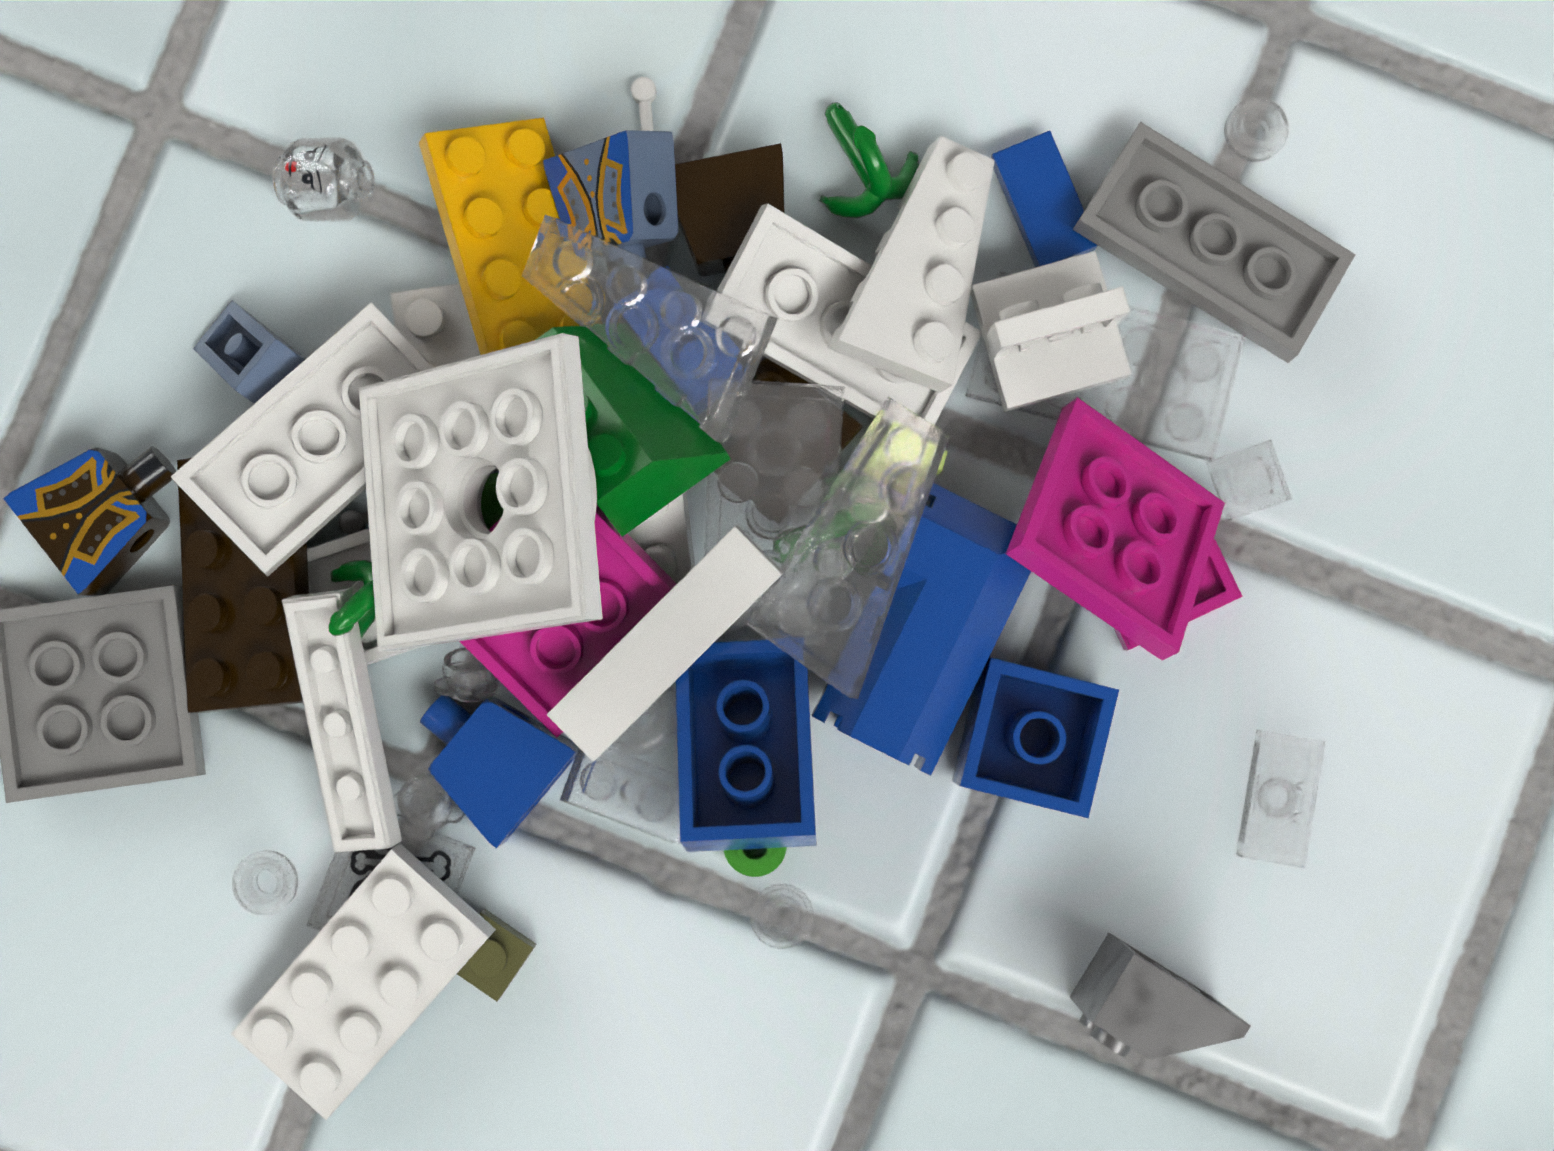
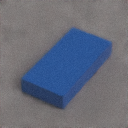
[991,130,1098,267]

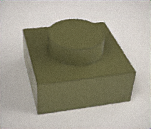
[457,909,537,1002]

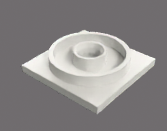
[359,333,603,651]

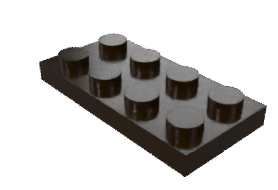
[177,458,309,713]

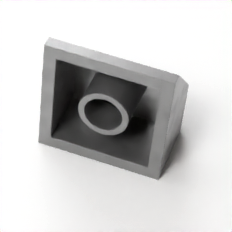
[1070,932,1251,1060]

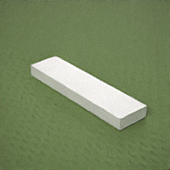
[547,525,784,762]
[282,588,402,852]

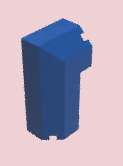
[811,481,1031,776]

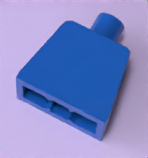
[420,693,582,848]

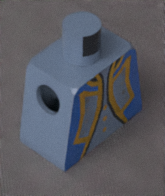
[543,130,679,290]

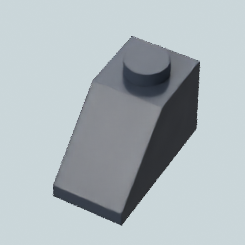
[193,300,306,404]

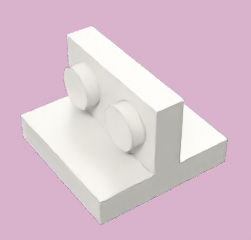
[970,251,1132,412]

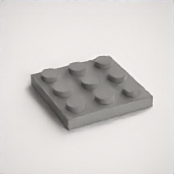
[0,585,206,803]

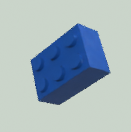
[676,638,817,852]

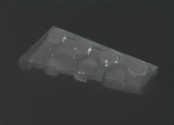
[522,214,778,442]

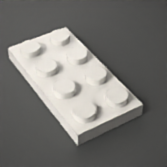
[701,204,982,439]
[171,302,434,577]
[231,843,496,1120]

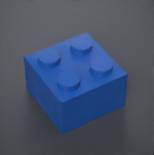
[952,658,1119,819]

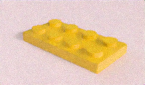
[419,117,605,355]

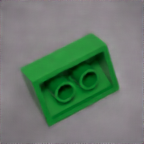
[534,323,731,537]

